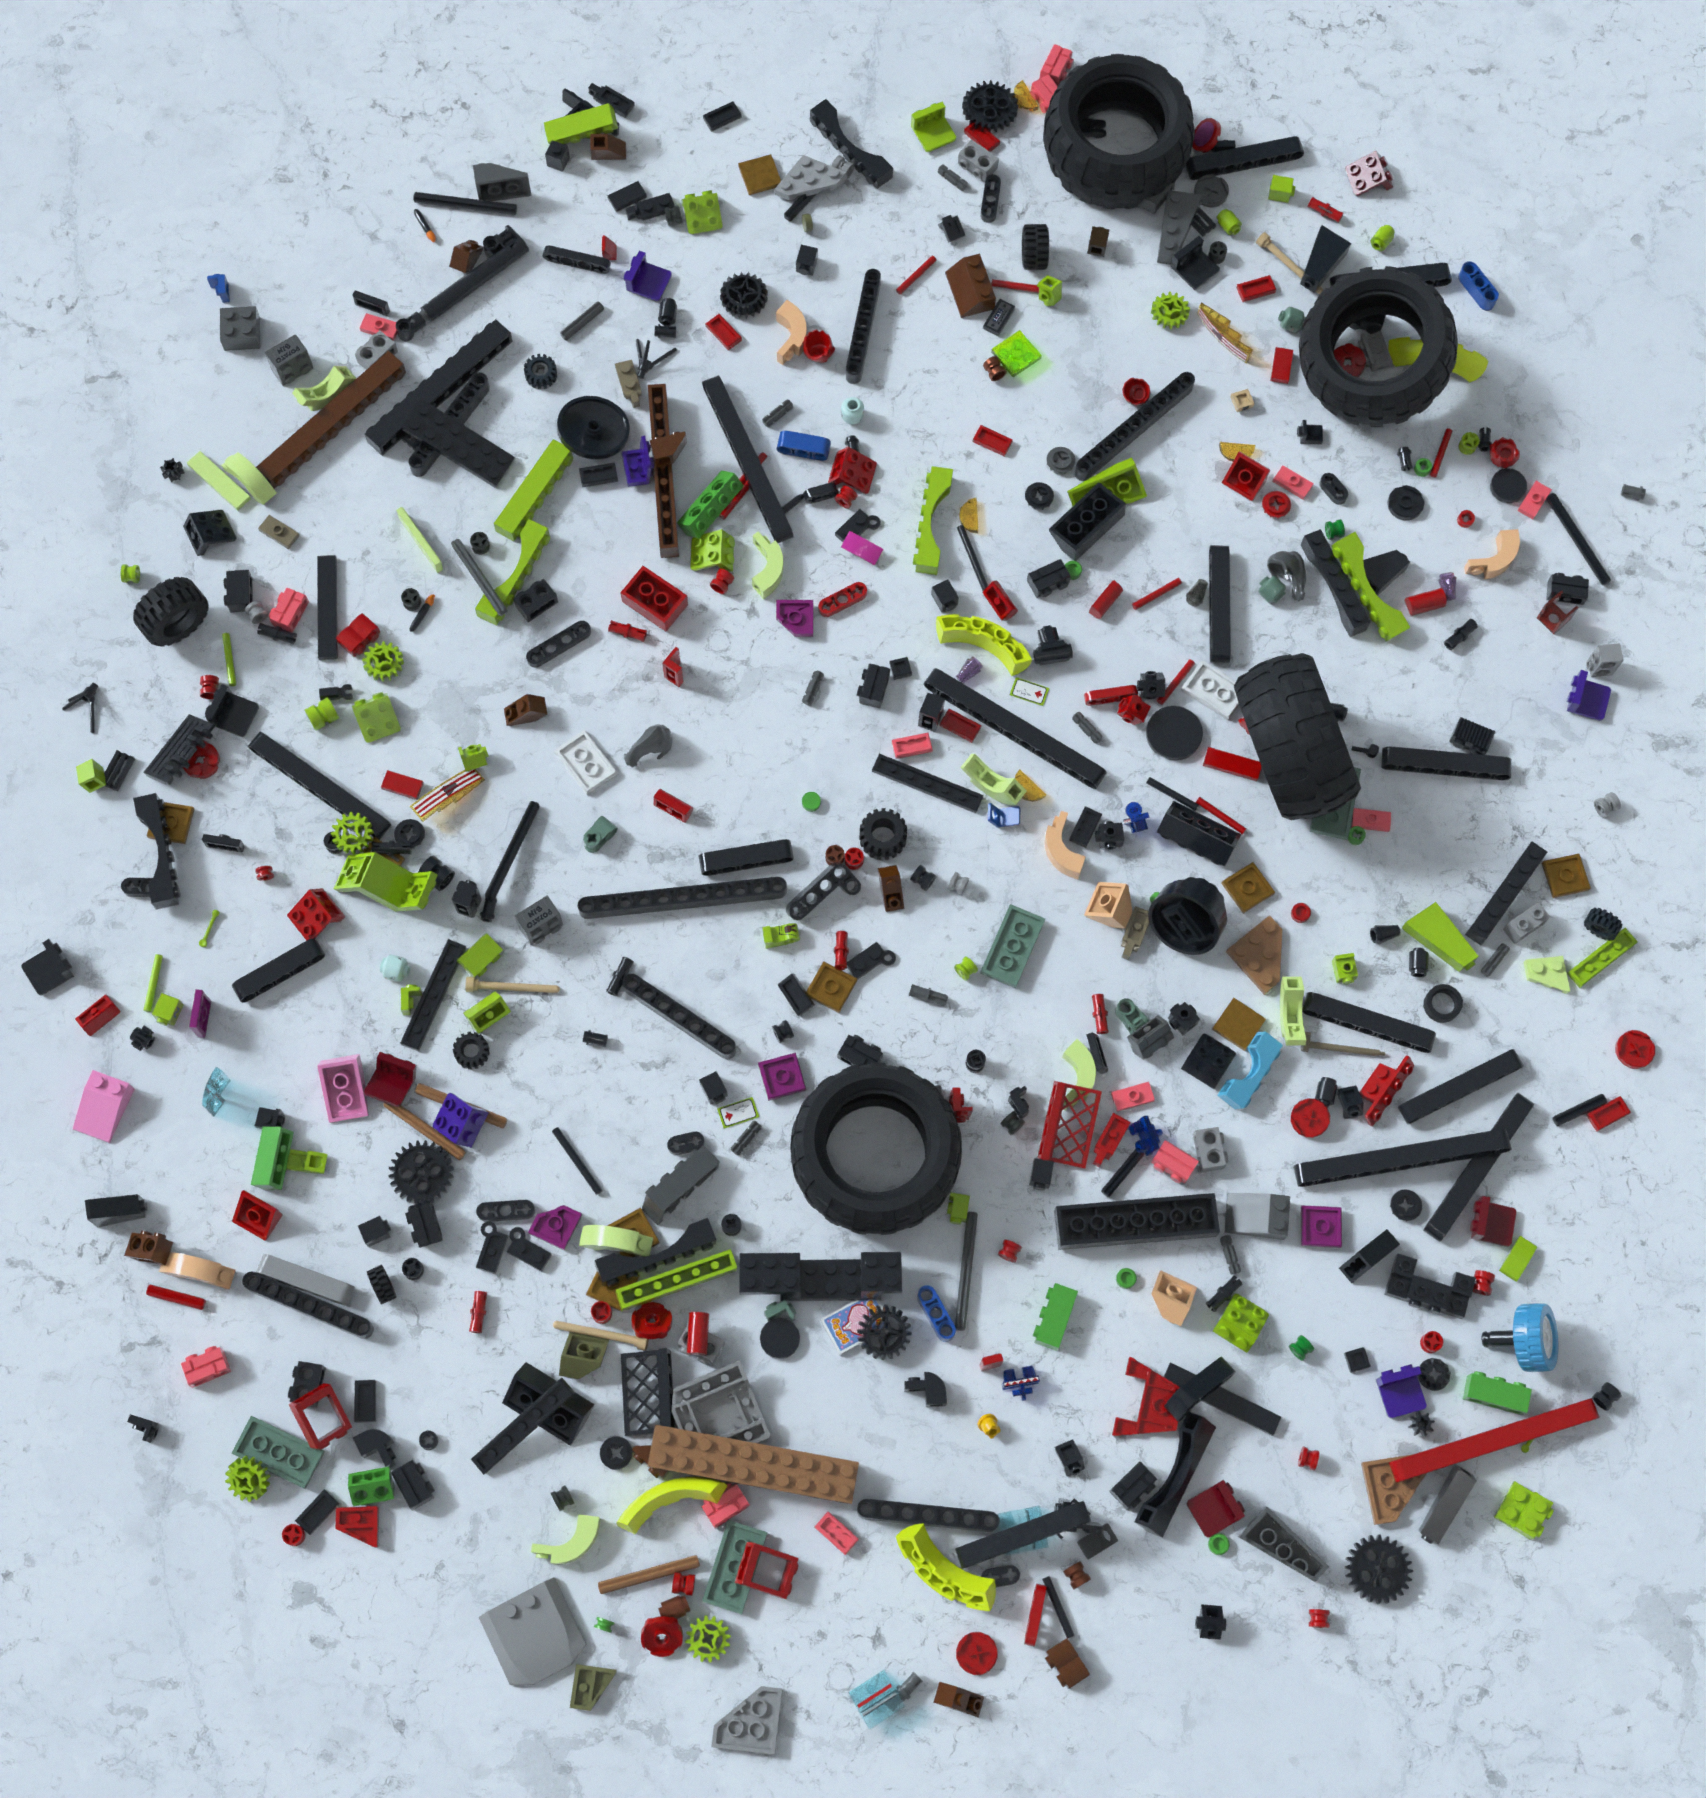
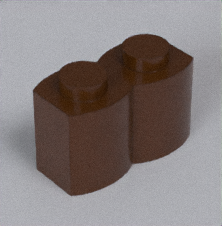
[1045,1638,1090,1689]

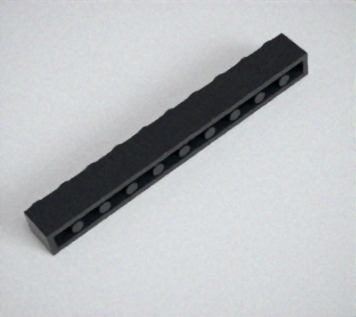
[365,319,513,456]

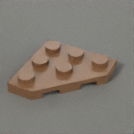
[1226,915,1282,995]
[1361,1454,1427,1525]

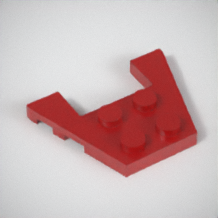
[1112,1357,1180,1436]

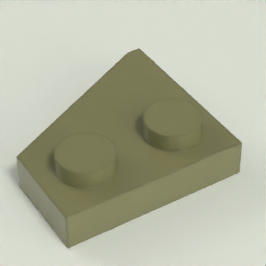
[569,1664,617,1711]

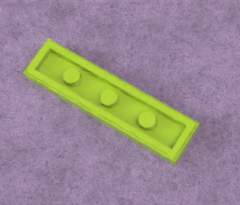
[1567,928,1638,988]

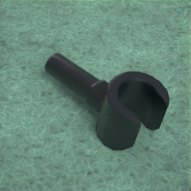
[1351,744,1379,758]

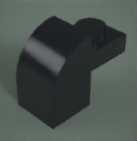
[904,1372,947,1407]
[353,1429,396,1468]

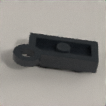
[835,509,880,542]
[847,942,896,979]
[476,1221,508,1274]
[506,1227,552,1272]

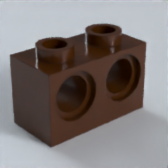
[124,1231,173,1266]

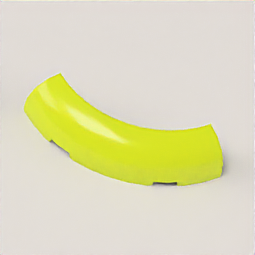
[1388,337,1488,383]
[936,614,1032,676]
[616,1476,727,1534]
[896,1523,996,1611]

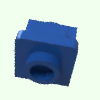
[207,274,230,303]

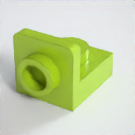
[401,985,422,1015]

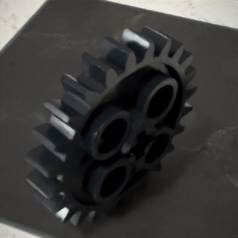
[962,80,1018,132]
[388,1140,454,1204]
[1344,1534,1413,1604]

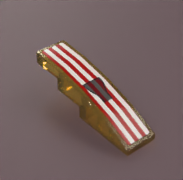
[1197,302,1253,364]
[410,769,485,822]

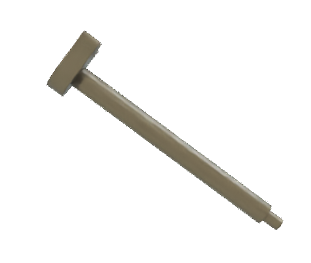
[1301,1032,1385,1056]

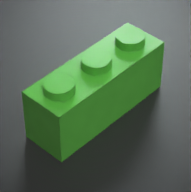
[251,1127,294,1190]
[1033,1283,1078,1351]
[1463,1371,1532,1415]

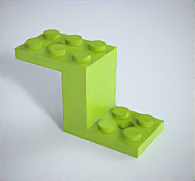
[333,852,438,912]

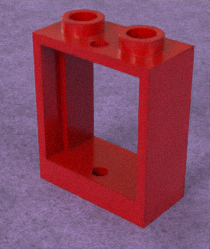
[288,1383,352,1450]
[735,1542,799,1599]

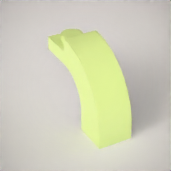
[292,366,357,411]
[221,452,277,505]
[752,531,783,599]
[961,754,1027,805]
[1280,977,1306,1046]
[1062,1039,1096,1111]
[579,1225,653,1257]
[531,1514,601,1565]

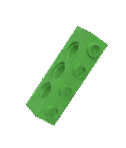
[677,470,744,539]

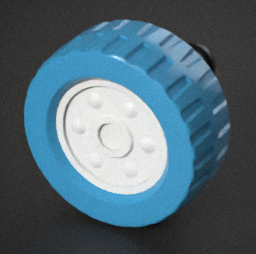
[1481,1303,1559,1372]

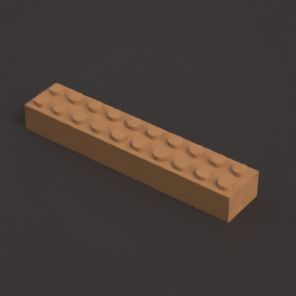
[647,1425,859,1504]

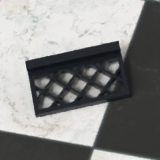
[621,1348,675,1436]

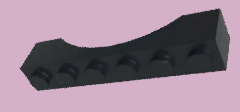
[810,99,893,189]
[1301,529,1371,637]
[133,793,181,910]
[1465,841,1547,946]
[594,1218,716,1287]
[1134,1412,1216,1538]

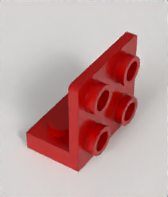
[828,446,877,494]
[287,888,345,941]

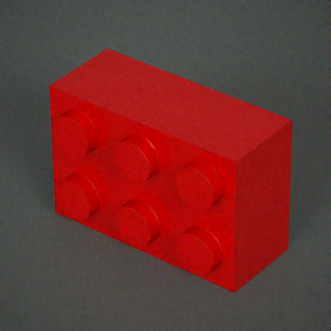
[620,566,688,632]

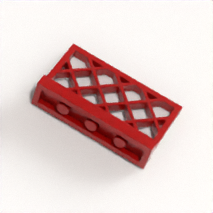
[1037,1081,1102,1169]

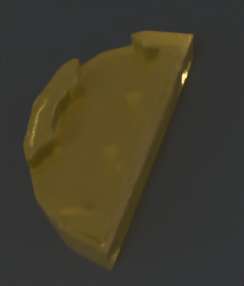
[1014,80,1039,111]
[1219,442,1256,462]
[959,498,978,533]
[1015,769,1046,802]

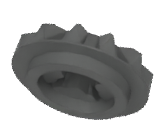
[1046,447,1075,474]

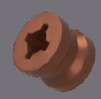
[825,845,844,865]

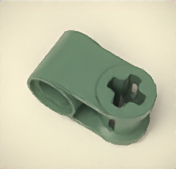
[583,816,618,853]
[1115,998,1149,1034]

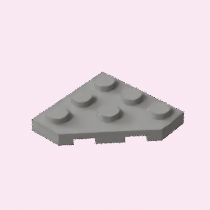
[774,155,847,200]
[711,1686,782,1755]

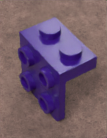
[624,250,672,301]
[621,436,654,487]
[1567,670,1611,721]
[433,1093,489,1148]
[1376,1364,1427,1418]

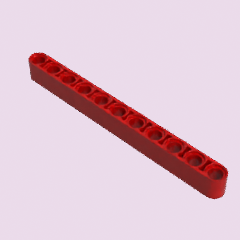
[1389,1398,1600,1483]

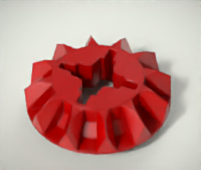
[1262,491,1291,519]

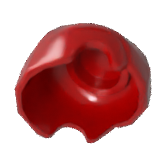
[1122,377,1151,406]

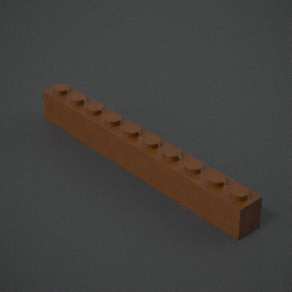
[256,350,406,489]
[648,384,679,558]

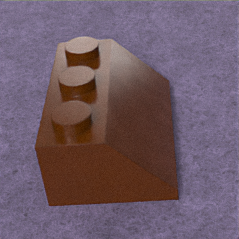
[945,253,996,318]

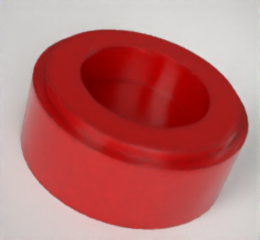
[1291,903,1311,923]

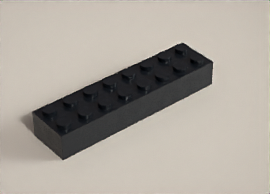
[1054,1193,1220,1250]

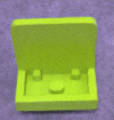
[911,101,956,152]
[681,190,723,234]
[690,529,735,572]
[352,692,401,743]
[1212,1293,1269,1353]

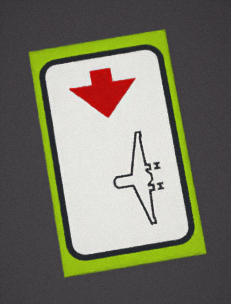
[1010,677,1049,706]
[717,1097,759,1128]

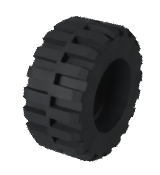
[133,577,209,647]

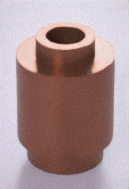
[658,1595,690,1619]

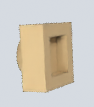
[1230,389,1254,412]

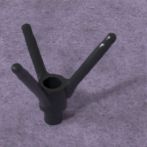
[636,339,677,379]
[62,682,98,733]

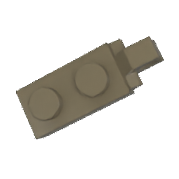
[615,359,642,408]
[1121,906,1149,960]

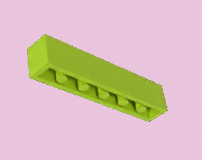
[493,439,573,542]
[615,1249,737,1312]

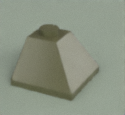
[559,1332,609,1379]

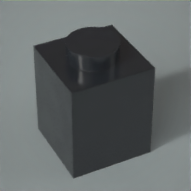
[545,140,570,172]
[796,244,818,276]
[931,579,959,613]
[699,1071,728,1105]
[1029,1158,1054,1190]
[358,1216,391,1247]

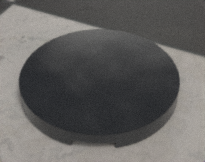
[1146,706,1203,760]

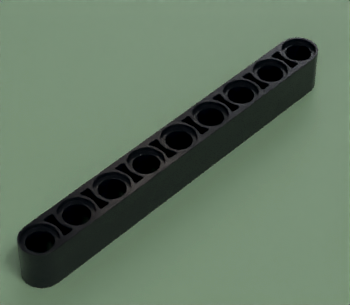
[1075,372,1195,481]
[248,732,391,840]
[1423,1092,1534,1242]

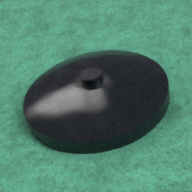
[557,396,630,460]

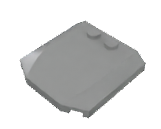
[672,1360,771,1443]
[479,1577,586,1685]

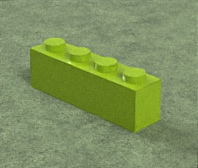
[544,103,618,144]

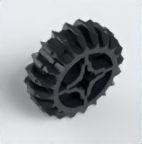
[720,272,768,319]
[857,1304,912,1360]

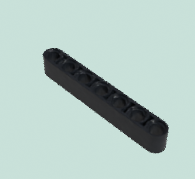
[1186,136,1304,180]
[1329,263,1452,287]
[846,269,881,384]
[408,372,490,477]
[1209,545,1231,663]
[1381,746,1511,780]
[623,974,736,1059]
[1302,992,1436,1053]
[1398,1049,1524,1125]
[242,1271,374,1339]
[857,1499,1000,1532]
[955,1501,1091,1569]

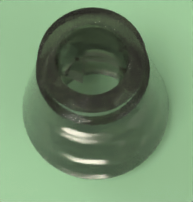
[1186,579,1208,607]

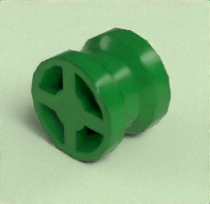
[1325,519,1345,540]
[1289,1335,1314,1361]

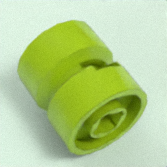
[304,697,339,731]

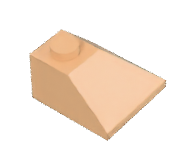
[1084,882,1132,928]
[1151,1270,1197,1326]

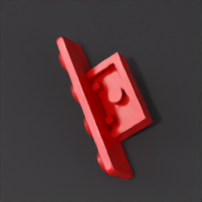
[1359,1055,1414,1127]

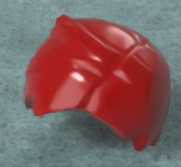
[803,329,835,363]
[1490,437,1520,468]

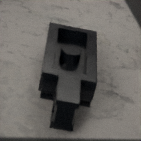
[588,83,635,118]
[625,193,675,221]

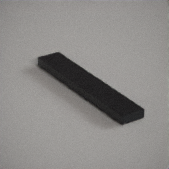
[317,555,338,660]
[872,753,984,813]
[400,939,467,1052]
[1163,1362,1281,1436]
[471,1378,575,1475]

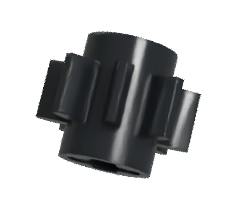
[160,458,185,482]
[130,1025,155,1051]
[1408,1411,1435,1438]

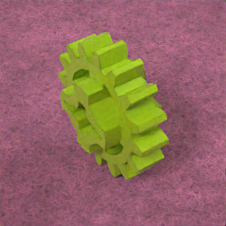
[1151,292,1190,330]
[362,641,404,682]
[331,812,374,854]
[225,1456,271,1502]
[685,1615,731,1663]

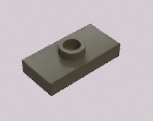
[258,515,300,549]

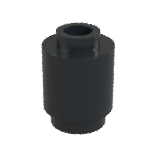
[658,298,677,326]
[1409,948,1429,977]
[1315,1077,1338,1107]

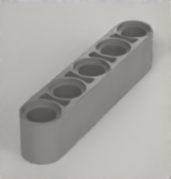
[256,1253,355,1306]

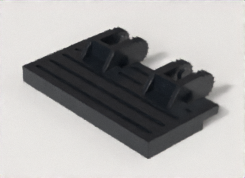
[143,714,215,785]

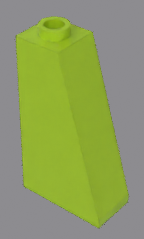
[1402,902,1479,972]

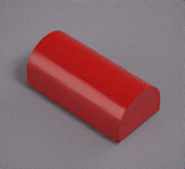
[982,580,1018,621]
[1089,580,1123,619]
[1404,588,1447,616]
[653,789,693,823]
[687,1312,710,1355]

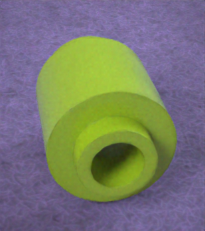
[1216,209,1242,235]
[1370,225,1395,251]

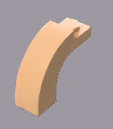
[776,300,807,365]
[1464,529,1520,579]
[1045,811,1086,879]
[159,1252,235,1289]

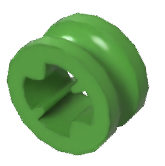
[1414,458,1432,477]
[1348,826,1366,845]
[594,1617,614,1633]

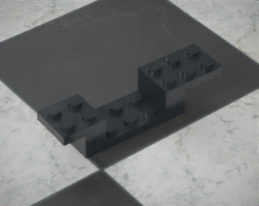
[739,1252,902,1301]

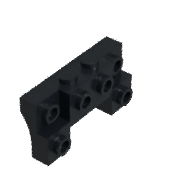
[1384,1253,1476,1319]

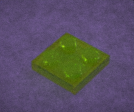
[991,330,1042,377]

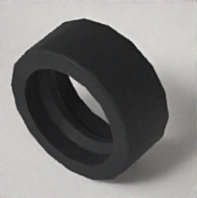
[1423,984,1463,1023]

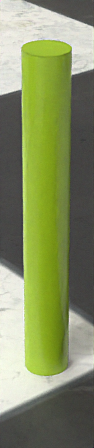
[222,633,236,687]
[143,954,163,1012]

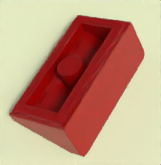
[75,994,121,1036]

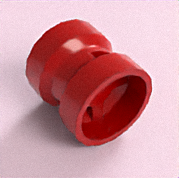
[710,569,735,594]
[200,675,219,699]
[1473,1270,1495,1296]
[591,1301,612,1324]
[672,1572,696,1596]

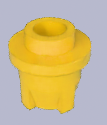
[977,1414,1001,1439]

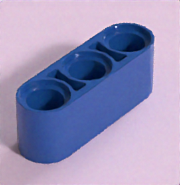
[1458,261,1499,311]
[776,430,831,461]
[917,1285,956,1342]

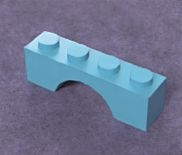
[1217,1031,1283,1109]

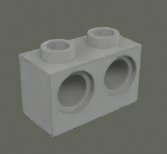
[958,139,999,182]
[355,330,398,370]
[1586,643,1624,677]
[1503,902,1550,944]
[1193,1127,1228,1173]
[677,1324,725,1366]

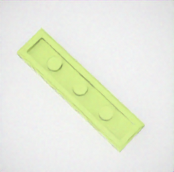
[187,451,251,511]
[396,507,443,573]

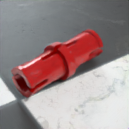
[1307,197,1344,223]
[608,620,647,642]
[834,931,849,970]
[1092,994,1109,1034]
[469,1291,487,1333]

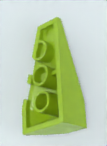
[1067,457,1147,506]

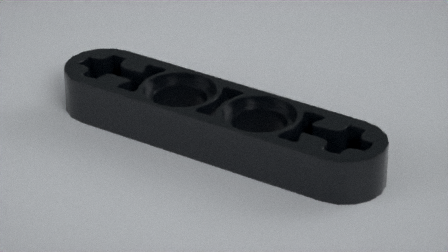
[542,245,611,274]
[526,621,591,668]

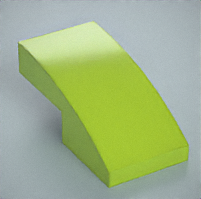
[286,1149,328,1174]
[1499,1236,1537,1282]

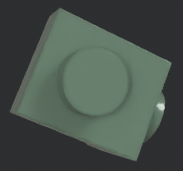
[764,1300,796,1322]

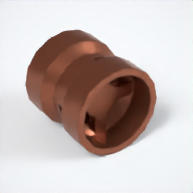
[983,356,1007,381]
[1063,1561,1091,1590]

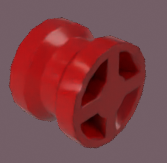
[835,486,858,509]
[845,847,864,870]
[998,1239,1022,1263]
[1420,1331,1443,1354]
[1298,1446,1320,1471]
[282,1524,305,1546]
[1309,1609,1330,1628]

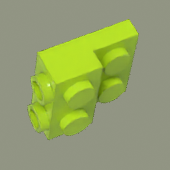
[1494,1481,1554,1540]

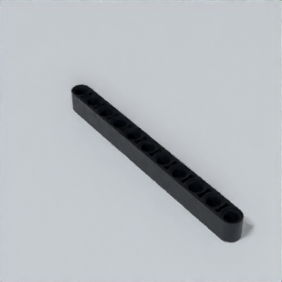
[702,375,794,543]
[924,668,1107,789]
[577,877,787,919]
[1293,1129,1512,1187]

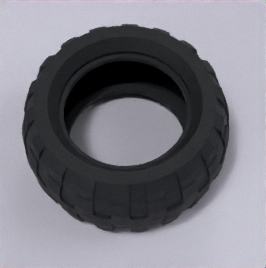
[1043,54,1195,210]
[1299,266,1458,427]
[1234,653,1361,821]
[790,1062,962,1235]

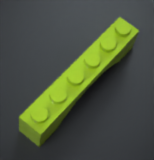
[913,466,953,575]
[475,519,550,626]
[1331,532,1410,641]

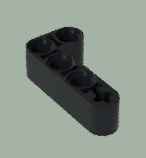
[786,862,861,920]
[1164,1356,1236,1422]

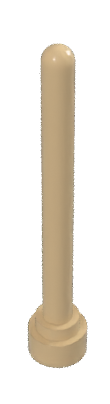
[1256,232,1323,294]
[465,977,560,993]
[553,1321,649,1351]

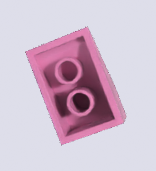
[317,1054,369,1123]
[73,1070,135,1143]

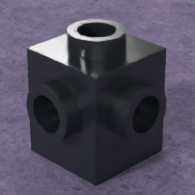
[1137,671,1165,699]
[1095,821,1124,850]
[1168,1002,1200,1036]
[1195,1604,1226,1640]

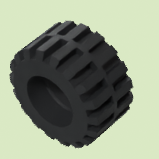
[1022,224,1049,270]
[859,808,907,860]

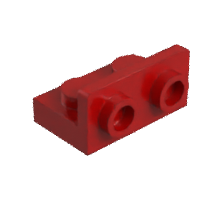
[949,1087,973,1123]

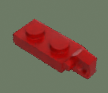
[1093,1113,1131,1167]

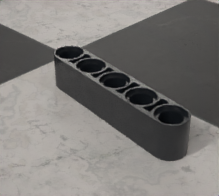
[698,839,794,876]
[232,938,325,1003]

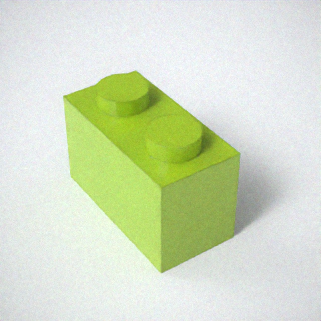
[457,933,503,977]
[463,991,511,1034]

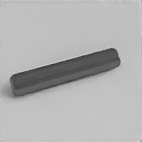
[560,301,604,340]

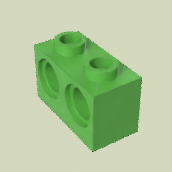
[348,1466,394,1507]

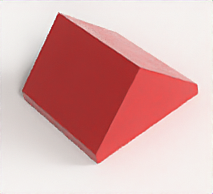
[1221,451,1270,501]
[232,1190,283,1241]

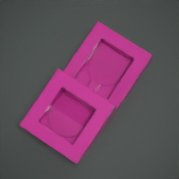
[841,531,883,565]

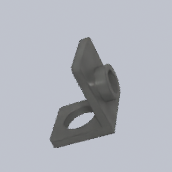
[1077,1523,1118,1560]

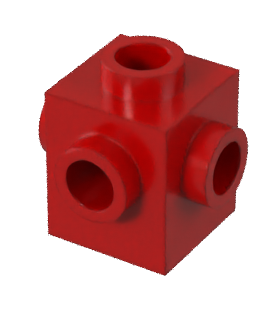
[1117,695,1151,725]

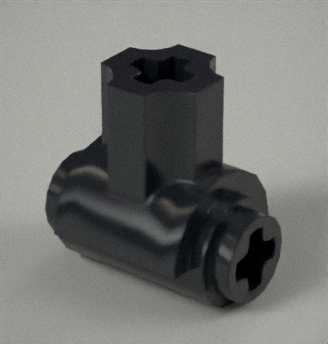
[1033,625,1073,666]

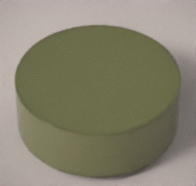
[802,214,813,232]

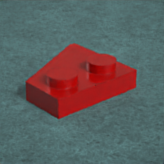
[335,1506,379,1548]

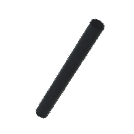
[957,525,988,591]
[552,1127,603,1195]

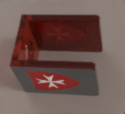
[1537,591,1579,634]

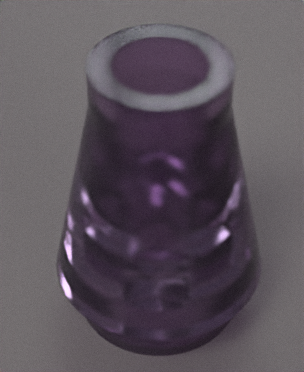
[1438,572,1457,601]
[956,656,983,684]

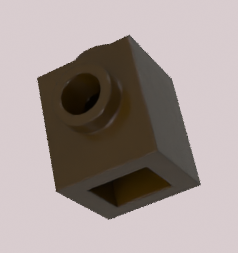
[1087,226,1110,257]

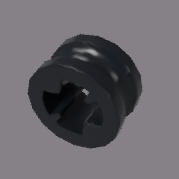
[419,1430,438,1450]

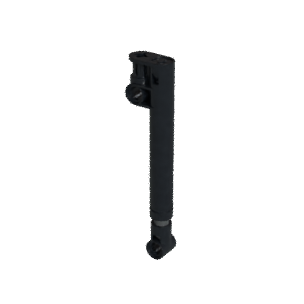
[396,225,529,342]

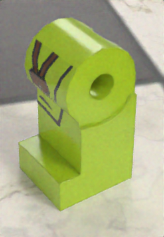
[762,923,800,949]

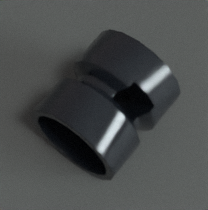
[418,855,455,891]

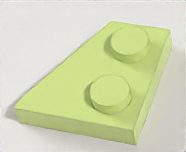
[1524,956,1570,994]

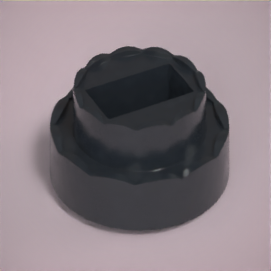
[1148,877,1227,955]

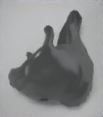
[1267,551,1306,601]
[624,724,672,767]

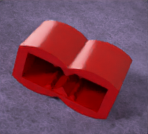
[336,613,380,657]

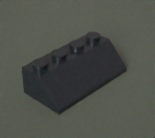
[1049,482,1126,561]
[1157,801,1242,866]
[502,1362,595,1446]

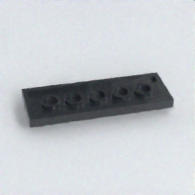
[401,398,515,488]

